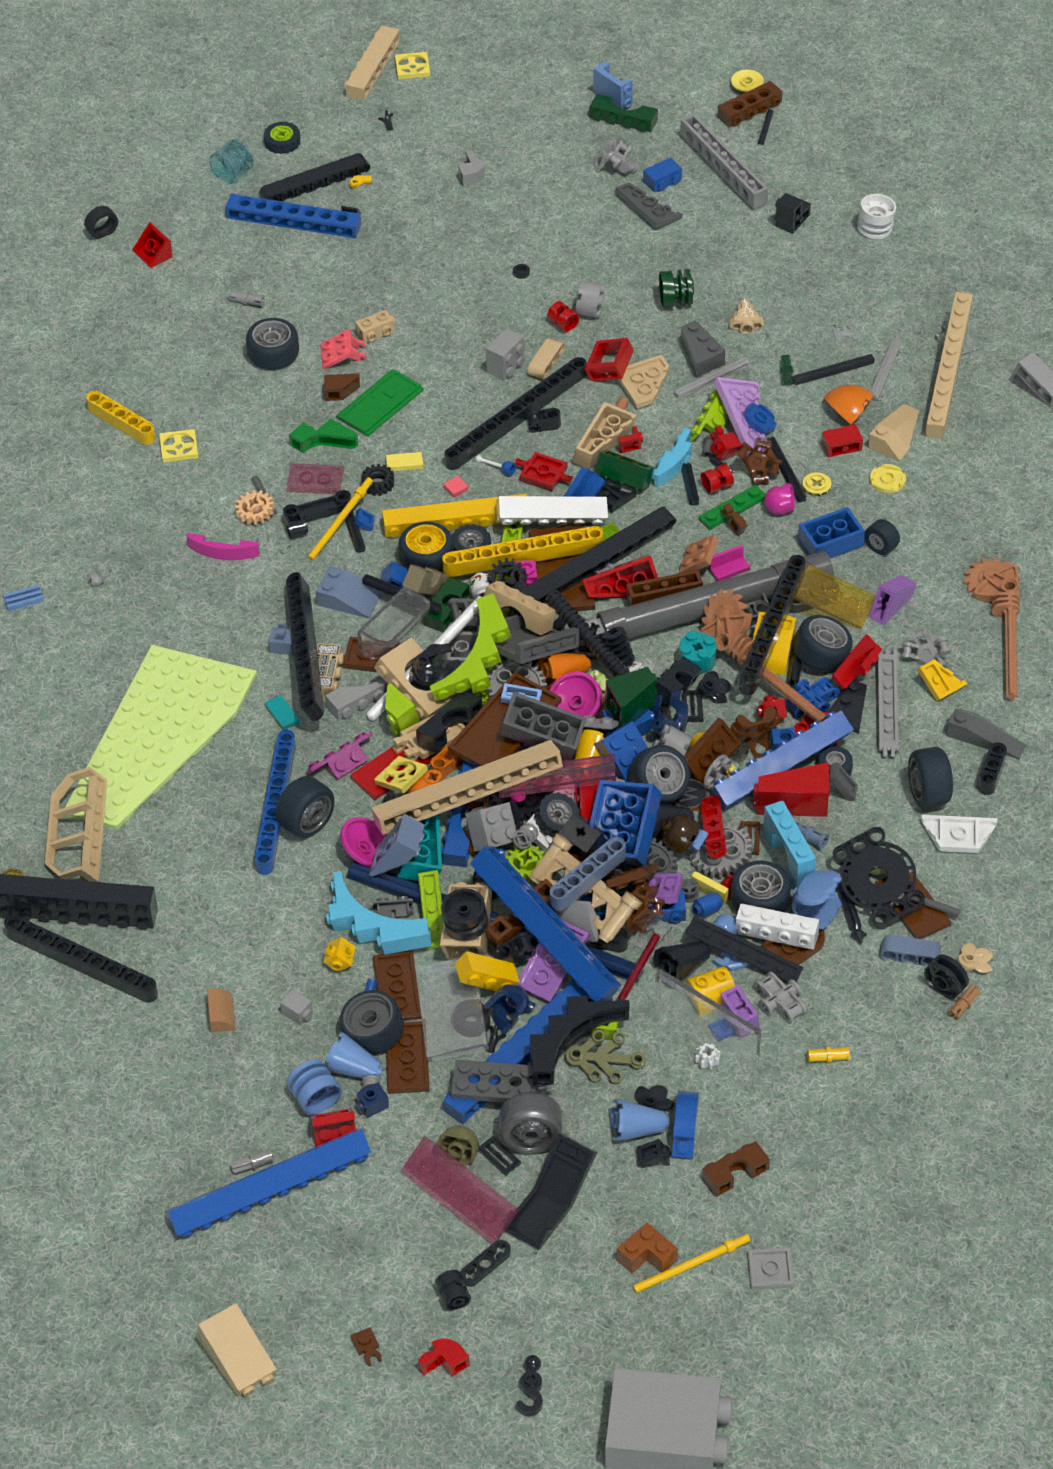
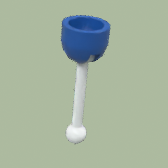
[475,455,516,477]

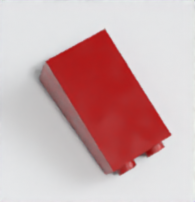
[753,763,829,817]

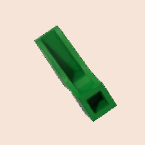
[289,419,358,454]

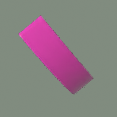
[186,533,260,560]

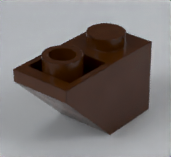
[324,373,360,401]

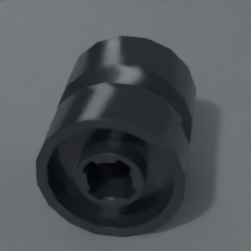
[435,1270,471,1311]

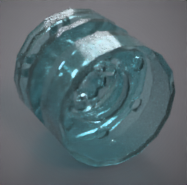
[209,139,254,184]

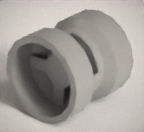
[513,823,538,849]

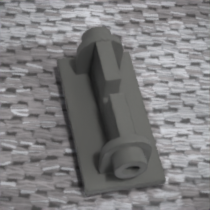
[373,896,414,918]

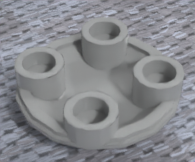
[704,755,732,789]

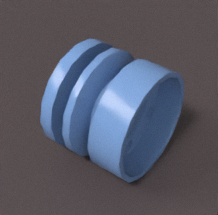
[287,1059,342,1115]

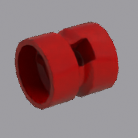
[547,301,580,333]
[700,464,734,494]

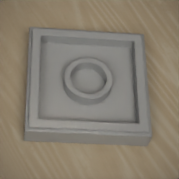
[747,1248,795,1290]

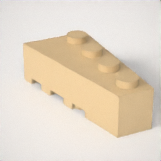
[573,402,637,469]

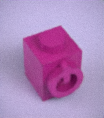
[517,560,537,589]

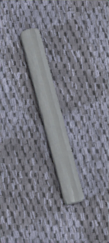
[871,337,902,400]
[674,357,749,399]

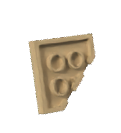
[617,355,669,409]

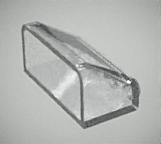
[357,586,430,662]

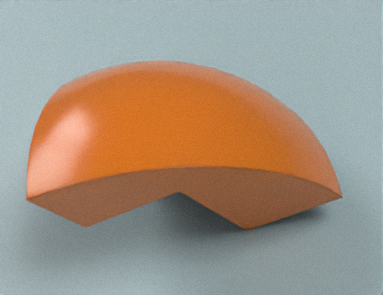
[824,385,874,424]

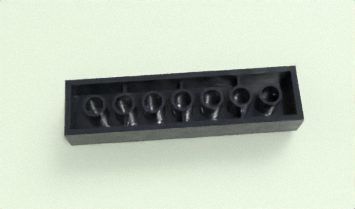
[0,874,158,930]

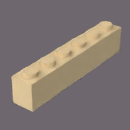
[344,25,400,100]

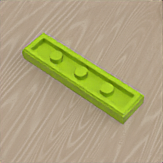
[418,870,444,949]

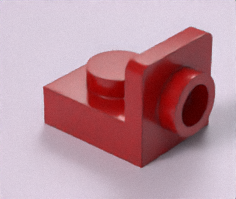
[619,426,643,454]

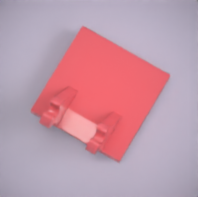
[321,329,367,369]

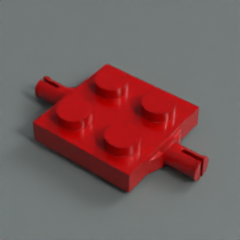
[515,452,573,491]

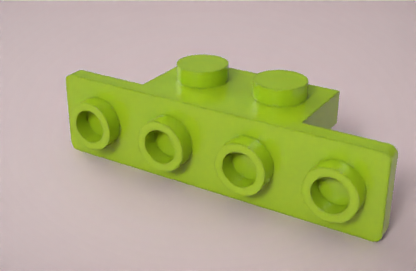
[690,389,729,442]

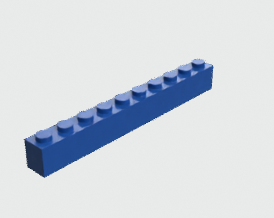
[470,846,621,1002]
[444,978,592,1125]
[165,1129,371,1237]

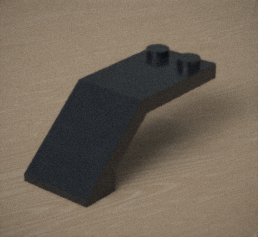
[503,1133,597,1249]

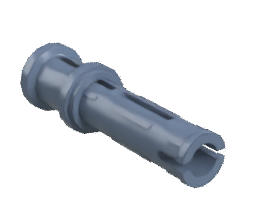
[794,820,829,850]

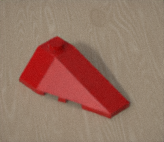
[582,555,658,598]

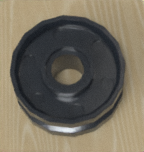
[924,954,969,999]

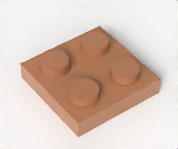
[679,534,719,573]

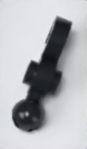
[517,1355,543,1416]

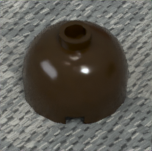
[662,814,699,855]

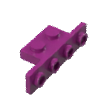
[306,732,373,780]

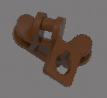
[735,437,782,486]
[730,707,780,759]
[625,881,665,934]

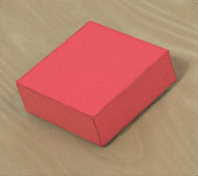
[443,476,469,498]

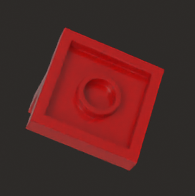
[310,1108,356,1146]

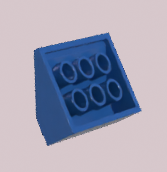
[583,780,662,866]

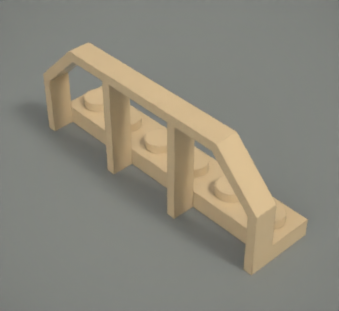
[45,767,107,882]

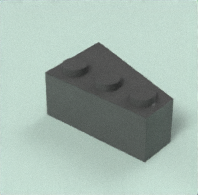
[681,320,726,378]

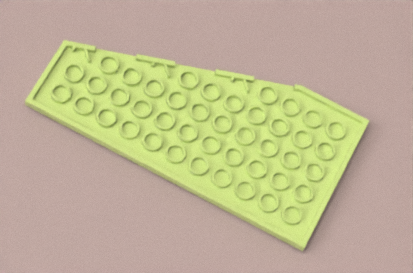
[66,645,257,829]

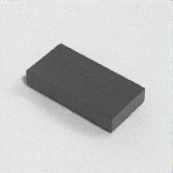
[829,762,858,801]

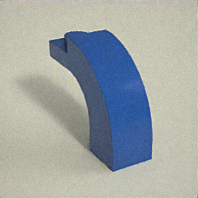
[672,1090,699,1158]

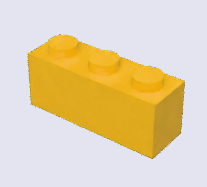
[455,951,520,991]

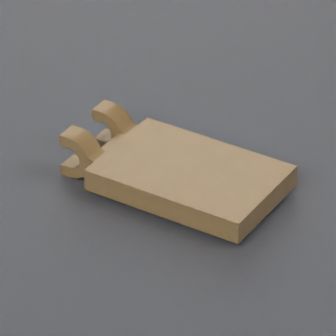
[393,714,465,761]

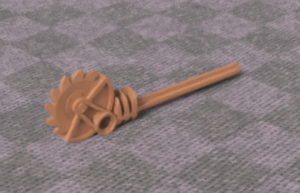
[963,557,1020,700]
[701,589,826,723]

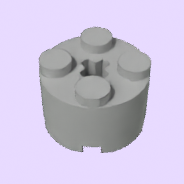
[575,280,605,319]
[651,724,691,756]

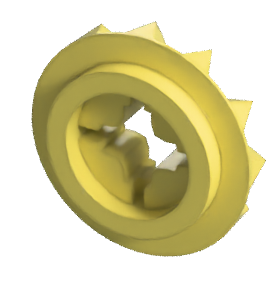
[803,472,832,496]

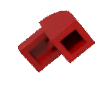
[418,1338,470,1377]

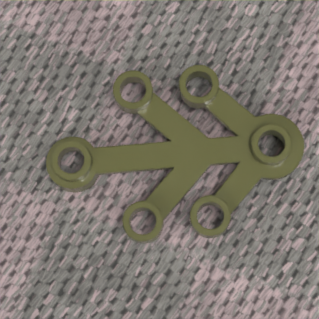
[566,1030,646,1084]

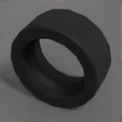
[84,206,118,239]

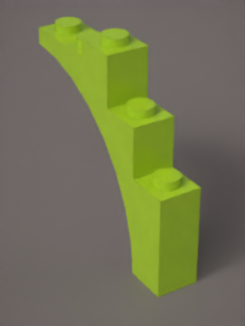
[430,593,512,702]

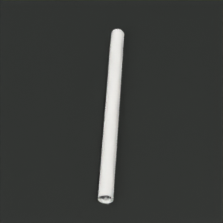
[366,596,481,721]

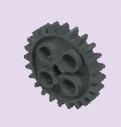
[614,838,678,892]

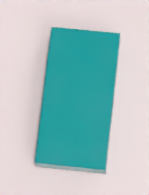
[265,695,300,730]

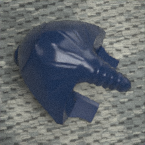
[650,691,688,738]
[485,984,536,1035]

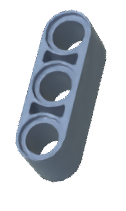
[881,935,941,966]

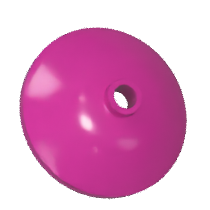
[549,672,602,717]
[340,817,388,867]

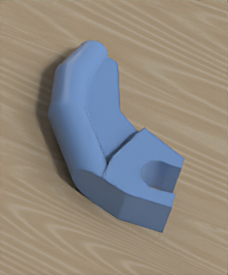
[713,951,750,971]

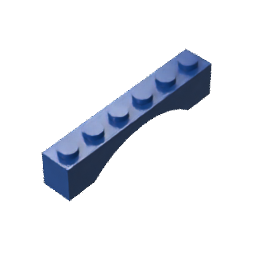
[441,763,477,868]

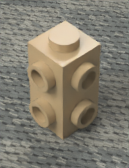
[355,310,396,343]

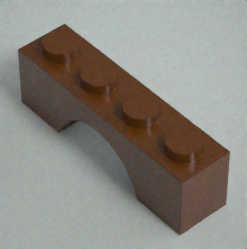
[486,879,553,948]

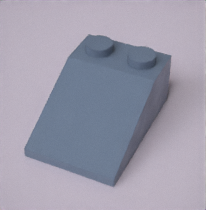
[316,566,382,618]
[369,814,424,876]

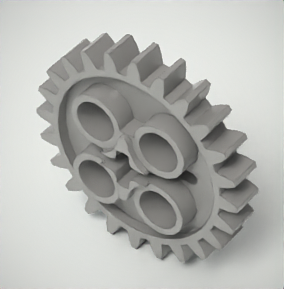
[486,658,547,700]
[689,823,753,878]

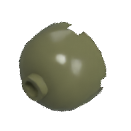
[436,1125,479,1168]

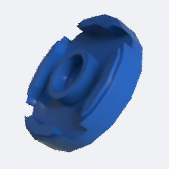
[743,403,777,434]

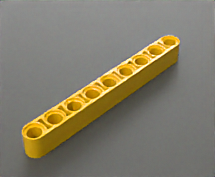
[442,526,603,577]

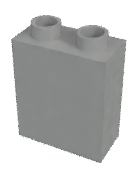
[605,1368,732,1469]

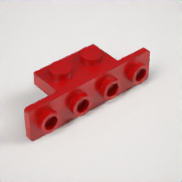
[832,634,882,689]

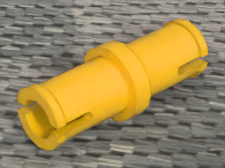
[807,1046,850,1063]

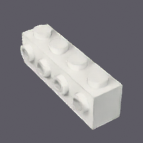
[736,904,819,950]

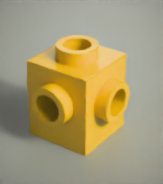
[323,936,356,972]

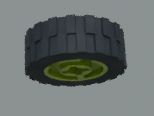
[264,121,301,154]

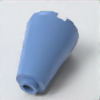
[325,1032,383,1079]
[610,1099,669,1141]

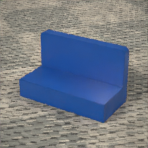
[563,467,605,497]

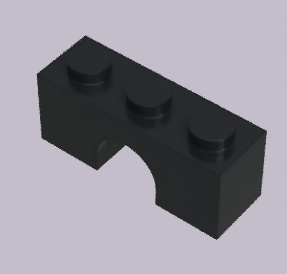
[656,656,702,707]

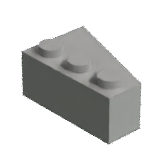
[1008,352,1053,408]

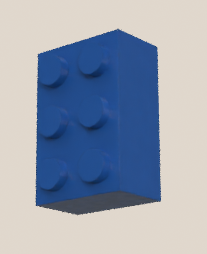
[798,507,865,558]
[594,721,648,782]

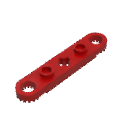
[700,795,727,858]

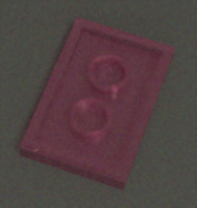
[286,463,344,495]

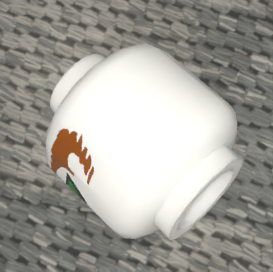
[469,573,491,599]

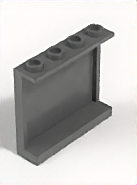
[477,614,579,664]

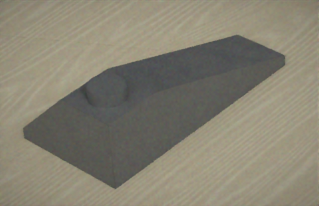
[947,708,1026,760]

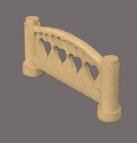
[530,834,643,943]

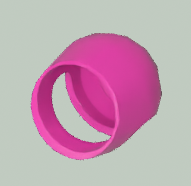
[764,483,795,515]

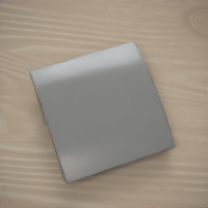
[555,900,600,942]

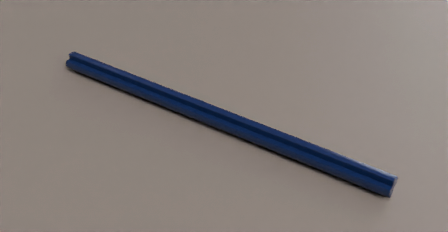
[347,861,644,983]

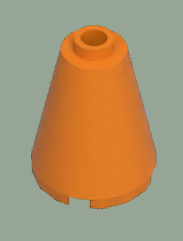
[536,653,591,689]

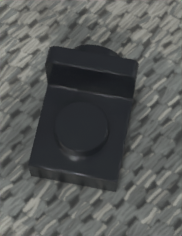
[636,1139,671,1168]

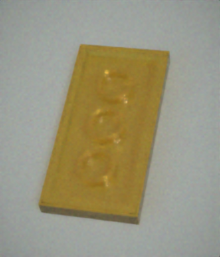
[795,564,876,629]

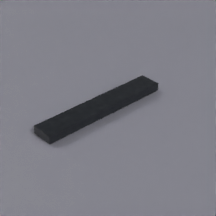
[686,915,804,983]

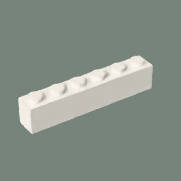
[496,496,608,525]

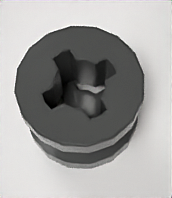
[680,879,699,903]

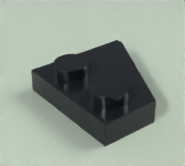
[596,482,637,511]

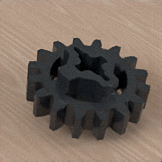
[487,558,528,590]

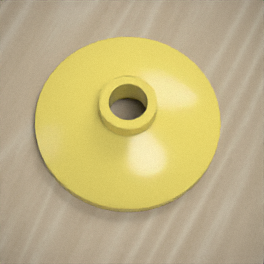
[731,70,764,92]

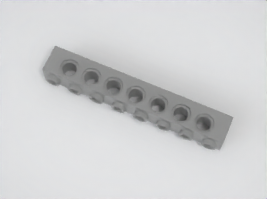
[680,113,768,210]

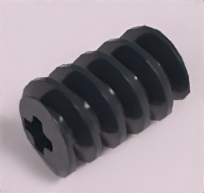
[602,627,635,667]

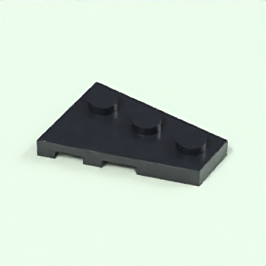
[828,680,867,734]

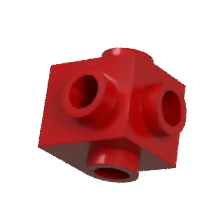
[756,695,787,720]

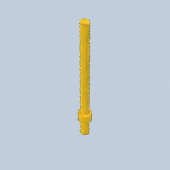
[307,477,373,560]
[633,1234,751,1293]

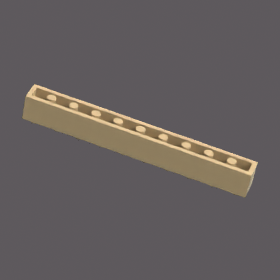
[926,292,973,439]
[371,740,563,835]

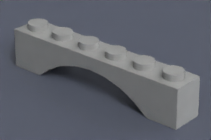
[325,645,433,720]

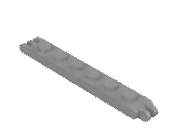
[878,648,899,757]

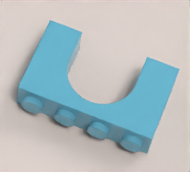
[763,801,816,889]

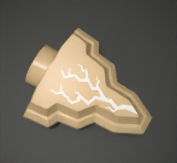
[729,298,764,334]

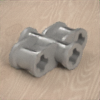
[753,972,807,1024]

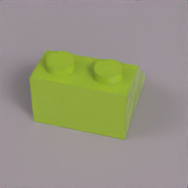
[385,683,420,736]

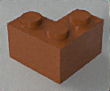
[617,1223,678,1274]

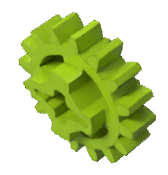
[505,844,545,883]

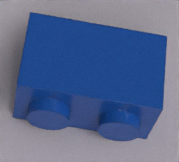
[643,158,682,193]

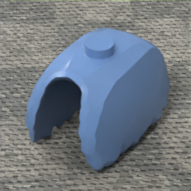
[792,870,842,929]

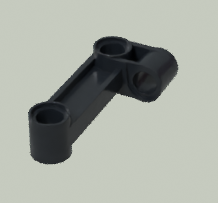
[283,490,351,539]

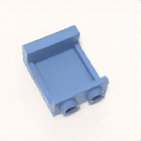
[593,61,633,110]

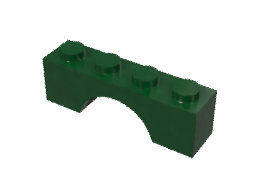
[589,94,658,133]

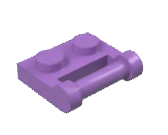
[643,873,683,907]

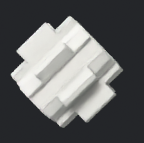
[695,1043,721,1070]

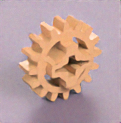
[235,490,275,525]

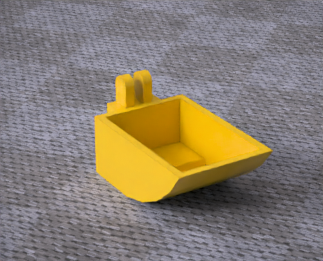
[753,612,796,675]

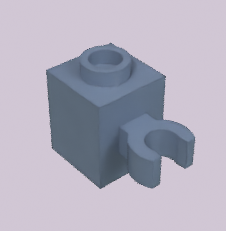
[269,622,294,655]

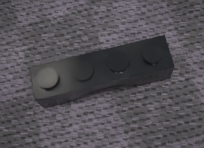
[416,691,483,753]

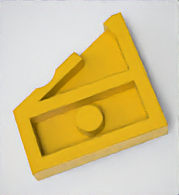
[917,659,967,702]

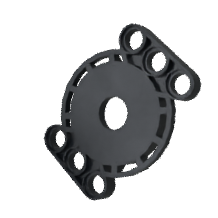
[833,827,925,929]

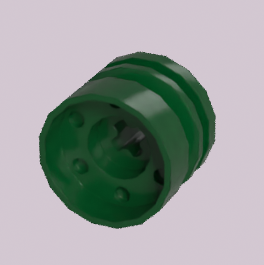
[659,269,694,307]

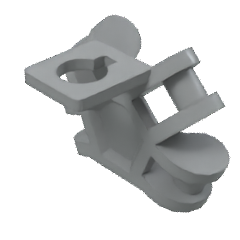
[593,137,638,173]
[901,627,951,667]

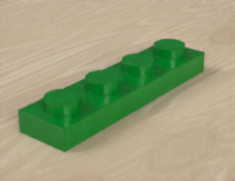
[698,485,766,530]

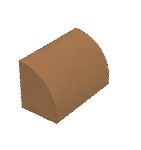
[207,988,236,1033]

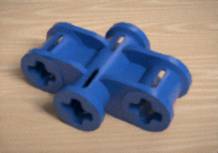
[785,677,840,719]

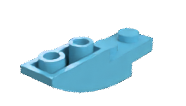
[652,428,692,487]

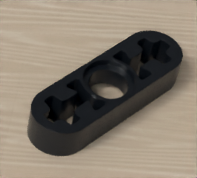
[460,1240,511,1287]

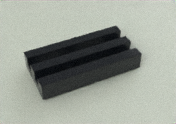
[682,690,704,723]
[478,1136,521,1176]

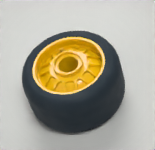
[398,521,454,573]

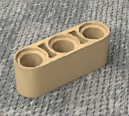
[527,338,565,380]

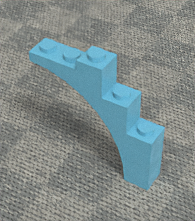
[326,871,432,955]

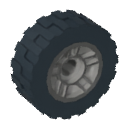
[452,524,491,551]
[534,792,580,837]

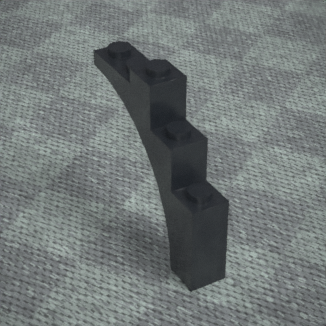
[529,996,630,1086]

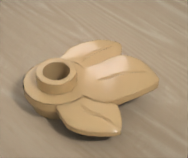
[958,943,993,973]

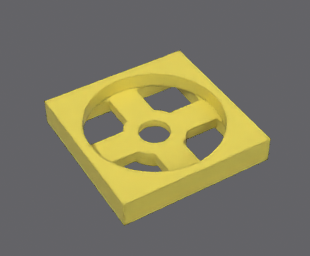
[395,52,430,79]
[159,429,198,462]
[374,756,428,794]

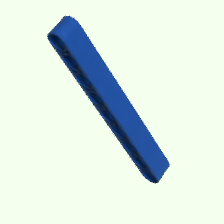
[255,730,296,875]

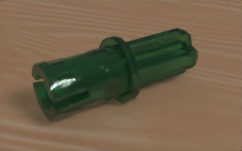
[780,354,794,386]

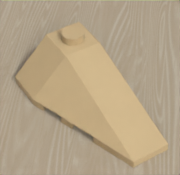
[868,404,919,462]

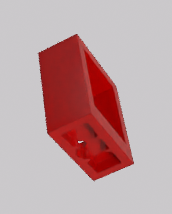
[585,337,634,382]

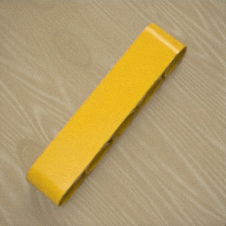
[86,391,155,445]

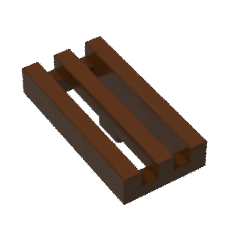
[740,821,760,856]

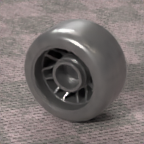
[499,1092,563,1154]

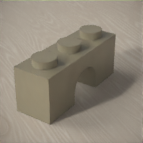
[402,565,449,597]

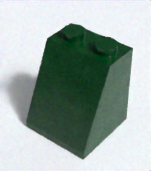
[605,666,658,728]

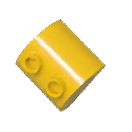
[684,966,735,1015]

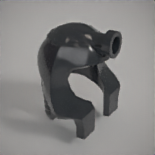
[412,643,461,687]

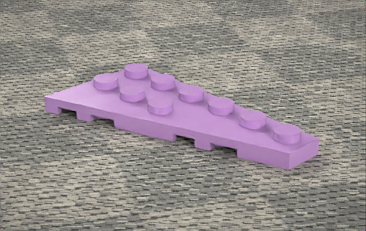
[713,377,765,457]

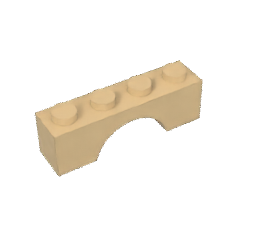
[485,581,556,635]

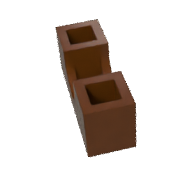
[702,1141,770,1197]

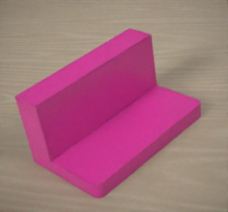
[709,545,750,581]

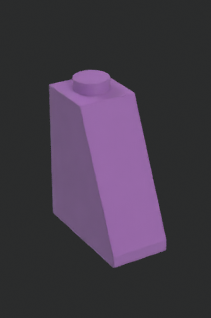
[869,574,917,626]

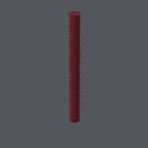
[617,933,660,1000]

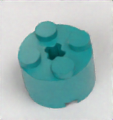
[678,631,717,674]

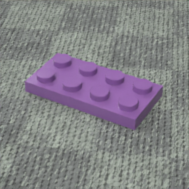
[518,920,590,1003]

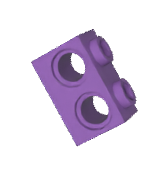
[720,985,759,1036]

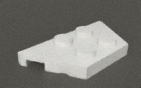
[921,815,997,853]

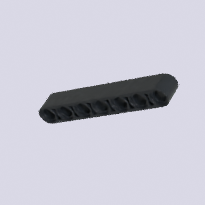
[259,153,371,202]

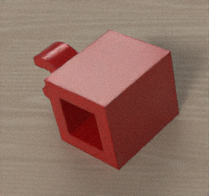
[710,426,742,460]

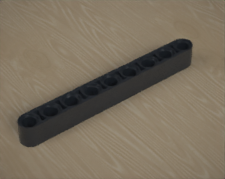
[739,555,806,695]
[4,915,158,1003]

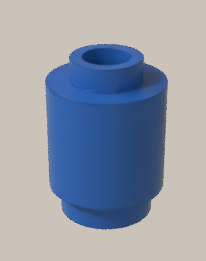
[692,893,723,918]

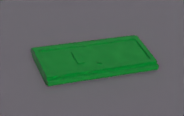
[336,369,424,437]

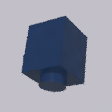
[355,1082,389,1118]

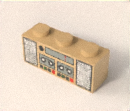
[317,643,344,698]

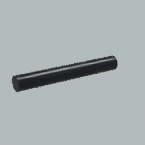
[758,109,774,145]

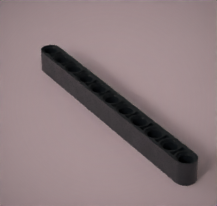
[444,357,587,470]
[519,506,677,614]
[286,572,324,721]

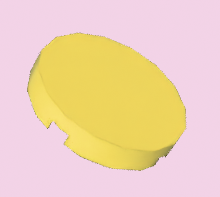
[870,464,906,493]

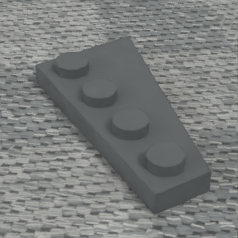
[615,183,683,229]

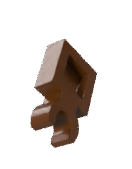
[721,503,747,536]
[350,1327,382,1366]

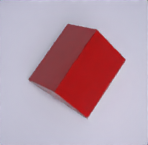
[132,222,173,268]

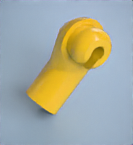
[349,175,372,189]

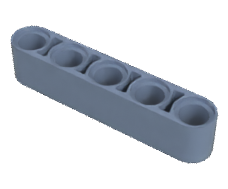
[550,837,626,911]

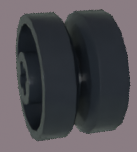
[441,888,489,941]

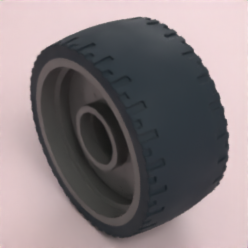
[340,990,404,1055]

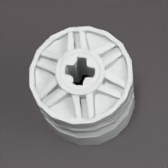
[857,194,896,239]

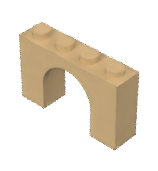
[374,637,460,721]

